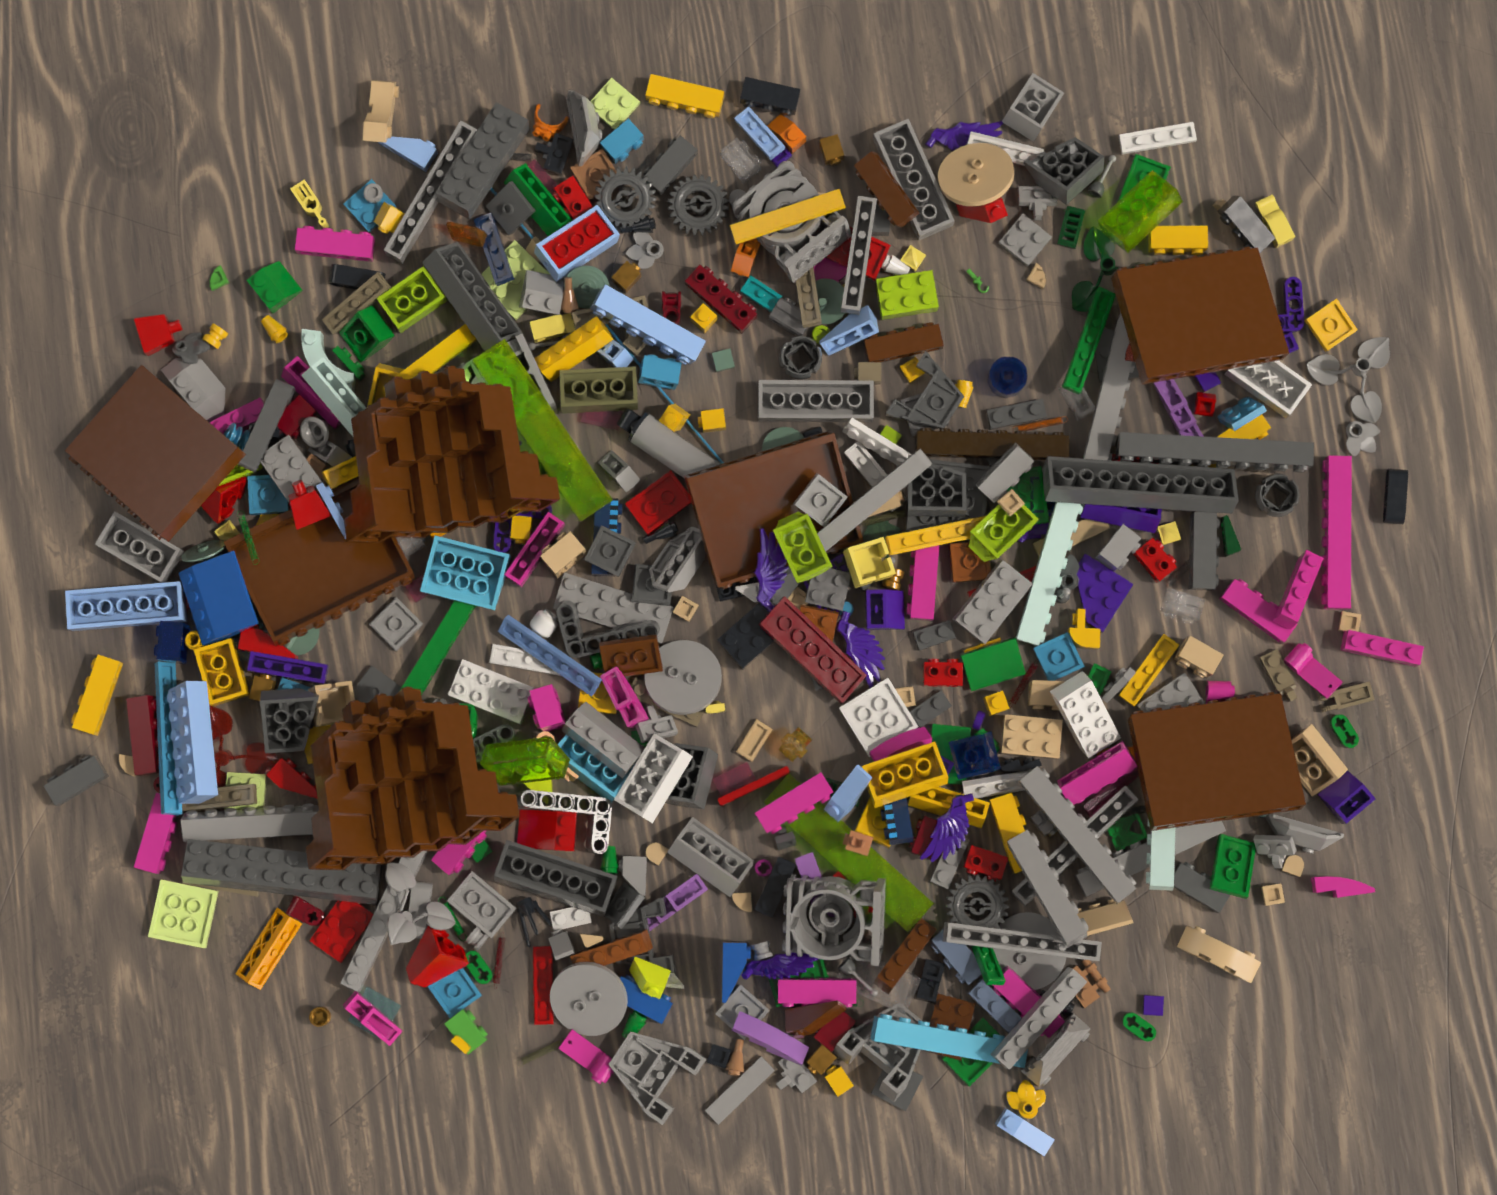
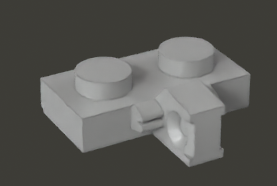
[1017,186,1057,220]
[1101,667,1136,703]
[635,705,678,743]
[1253,835,1296,869]
[776,1058,817,1093]

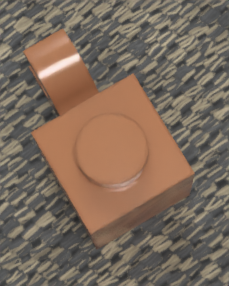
[842,830,873,856]

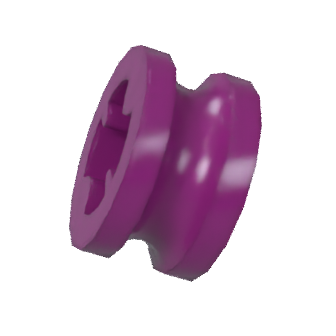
[755,859,772,877]

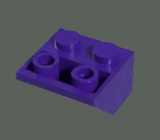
[865,589,905,630]
[1317,770,1376,824]

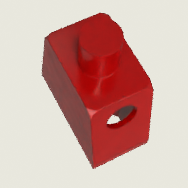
[134,314,183,356]
[288,480,331,530]

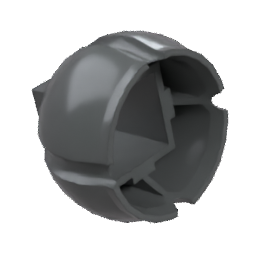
[779,336,822,379]
[1255,473,1300,517]

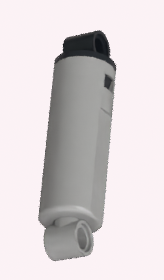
[616,408,721,478]

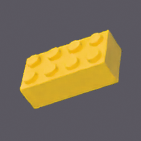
[862,742,948,808]

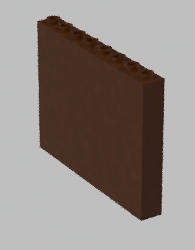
[1111,247,1289,385]
[65,365,246,542]
[684,430,864,589]
[224,476,415,646]
[1128,692,1306,831]

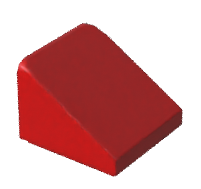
[1194,392,1216,417]

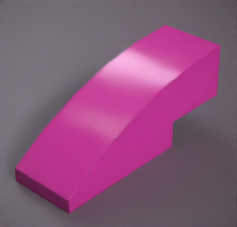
[600,667,649,728]
[869,727,932,762]
[1311,876,1375,898]
[343,991,402,1046]

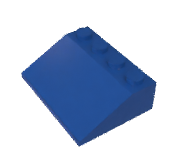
[178,551,259,645]
[722,942,751,1003]

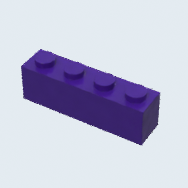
[1080,504,1162,533]
[247,651,329,685]

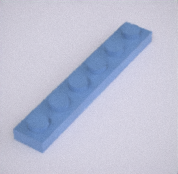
[498,615,602,696]

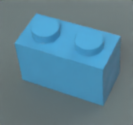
[600,118,644,164]
[638,354,681,390]

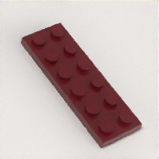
[758,596,867,704]

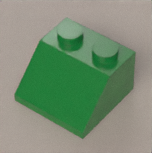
[247,261,303,314]
[339,305,395,363]

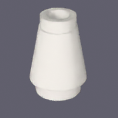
[881,254,910,275]

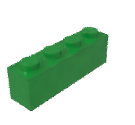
[504,163,573,236]

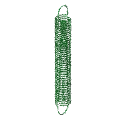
[237,511,259,565]

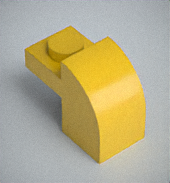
[1067,609,1100,649]

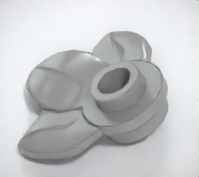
[626,232,664,269]
[1346,421,1380,457]

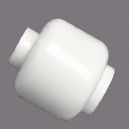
[530,609,558,638]

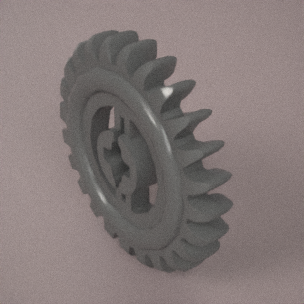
[594,166,657,227]
[667,174,729,236]
[945,874,1009,929]

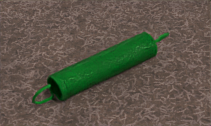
[438,897,467,941]

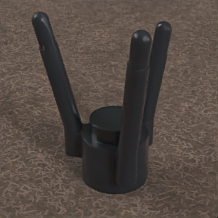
[517,897,552,947]

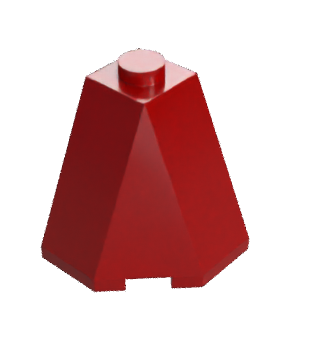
[955,197,1008,223]
[201,476,246,523]
[406,926,469,988]

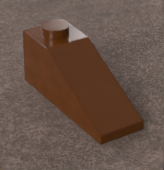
[785,1000,846,1039]

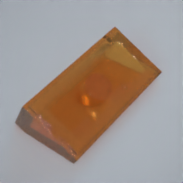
[446,221,487,247]

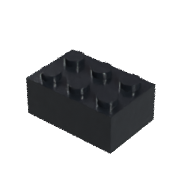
[717,603,775,670]

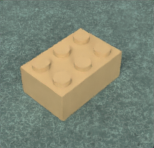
[541,531,587,579]
[1000,715,1063,760]

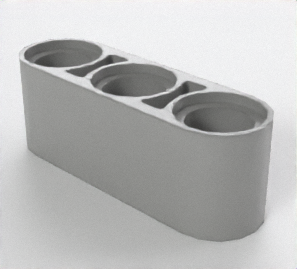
[409,881,433,939]

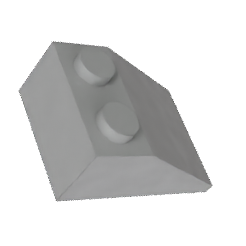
[1002,73,1064,142]

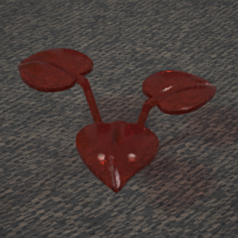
[209,705,279,788]

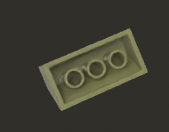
[560,367,638,414]

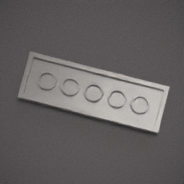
[553,572,674,644]

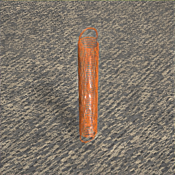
[1012,416,1068,433]

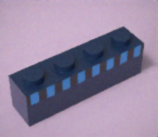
[591,497,623,577]
[880,798,913,845]

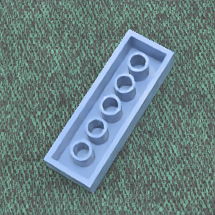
[590,284,706,365]
[65,581,187,631]
[167,681,218,804]

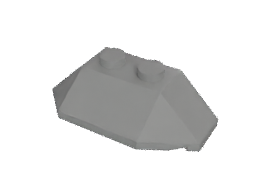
[566,90,602,166]
[161,358,226,422]
[649,527,706,592]
[1265,814,1344,854]

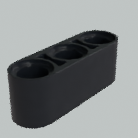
[328,264,386,290]
[1383,468,1408,525]

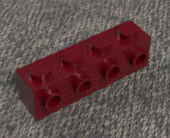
[685,265,757,334]
[126,695,159,776]

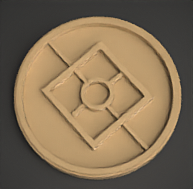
[938,143,1014,206]

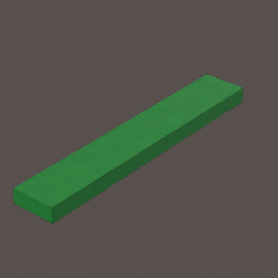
[1062,286,1116,395]

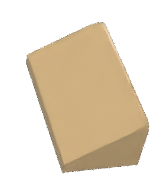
[580,934,605,948]

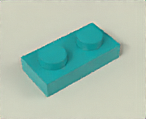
[740,275,782,312]

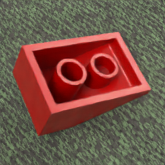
[517,809,578,852]

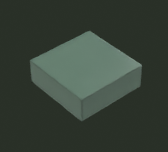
[712,349,735,372]

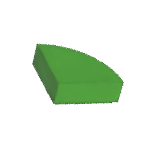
[210,265,229,291]

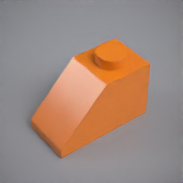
[767,114,807,154]
[731,238,761,277]

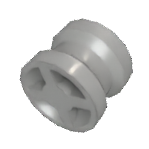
[465,927,489,951]
[751,941,773,960]

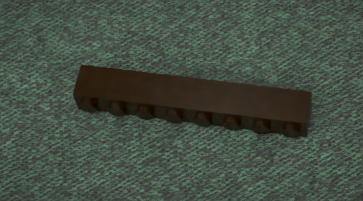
[915,428,1069,460]

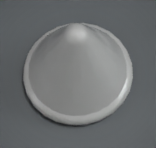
[300,417,329,448]

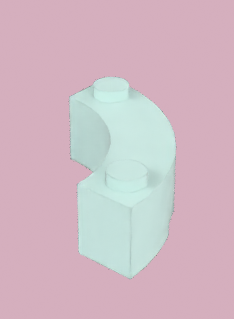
[301,329,356,393]

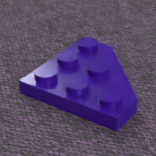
[1077,554,1133,633]

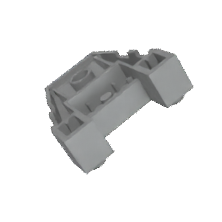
[834,1002,922,1102]
[1020,1012,1091,1087]
[609,1032,707,1125]

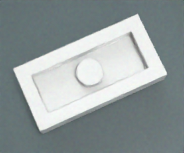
[550,907,592,931]

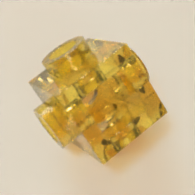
[778,727,812,762]

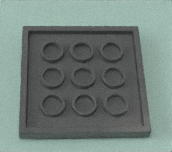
[906,459,991,541]

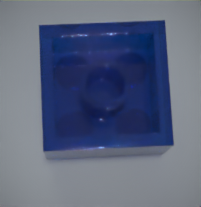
[154,621,190,664]
[949,731,1001,780]

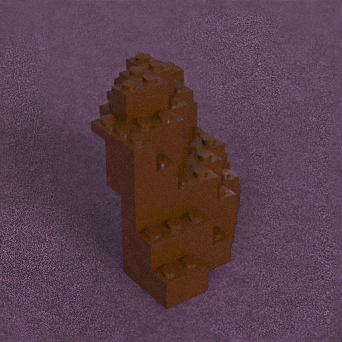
[344,366,560,543]
[306,687,520,870]

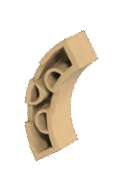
[363,80,399,143]
[1177,926,1261,983]

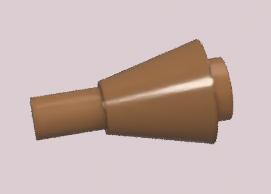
[561,277,579,313]
[725,1039,744,1076]

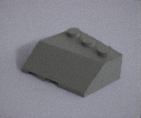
[1024,137,1104,205]
[907,454,966,517]
[260,688,319,753]
[665,743,718,810]

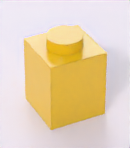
[373,202,405,234]
[690,303,717,334]
[659,404,691,432]
[698,408,726,433]
[510,516,533,545]
[983,691,1010,716]
[824,1065,854,1097]

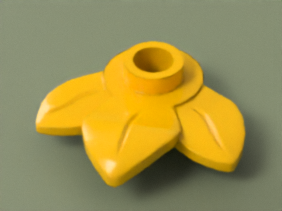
[1006,1080,1046,1119]

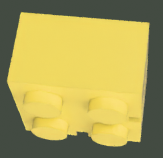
[843,537,896,588]

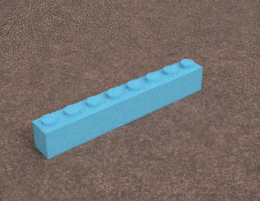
[870,1014,1028,1068]

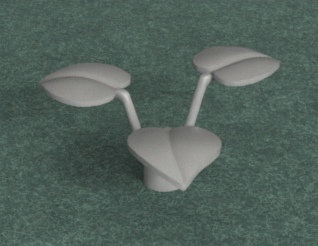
[1307,337,1390,423]
[385,863,455,945]

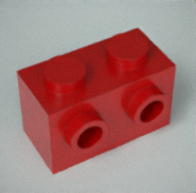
[552,176,593,220]
[1133,538,1177,583]
[923,658,963,687]
[963,845,1008,882]

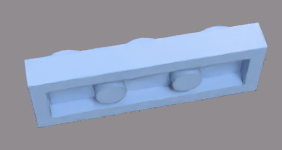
[734,107,785,160]
[316,482,346,539]

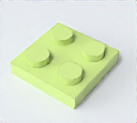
[590,78,640,130]
[224,772,267,810]

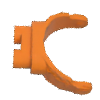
[532,104,569,141]

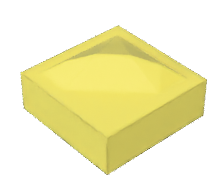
[900,245,926,272]
[214,520,240,541]
[1157,521,1181,545]
[706,701,725,714]

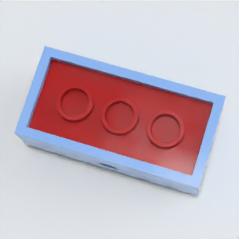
[534,205,620,282]

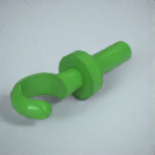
[966,268,989,293]

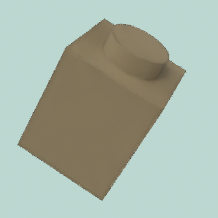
[854,362,881,385]

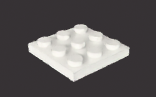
[839,678,918,757]

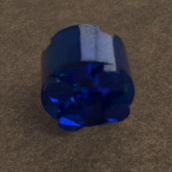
[987,357,1027,398]

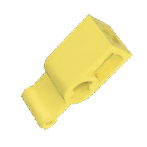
[290,179,329,228]
[1255,194,1295,248]
[530,311,576,343]

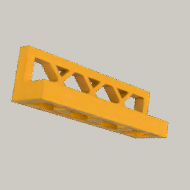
[235,908,302,990]

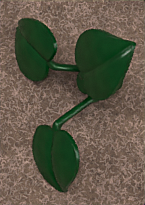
[1072,226,1135,312]

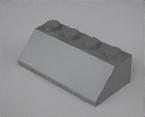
[562,702,645,779]
[667,817,755,897]

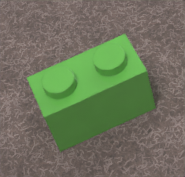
[444,1009,488,1055]

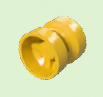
[202,323,228,349]

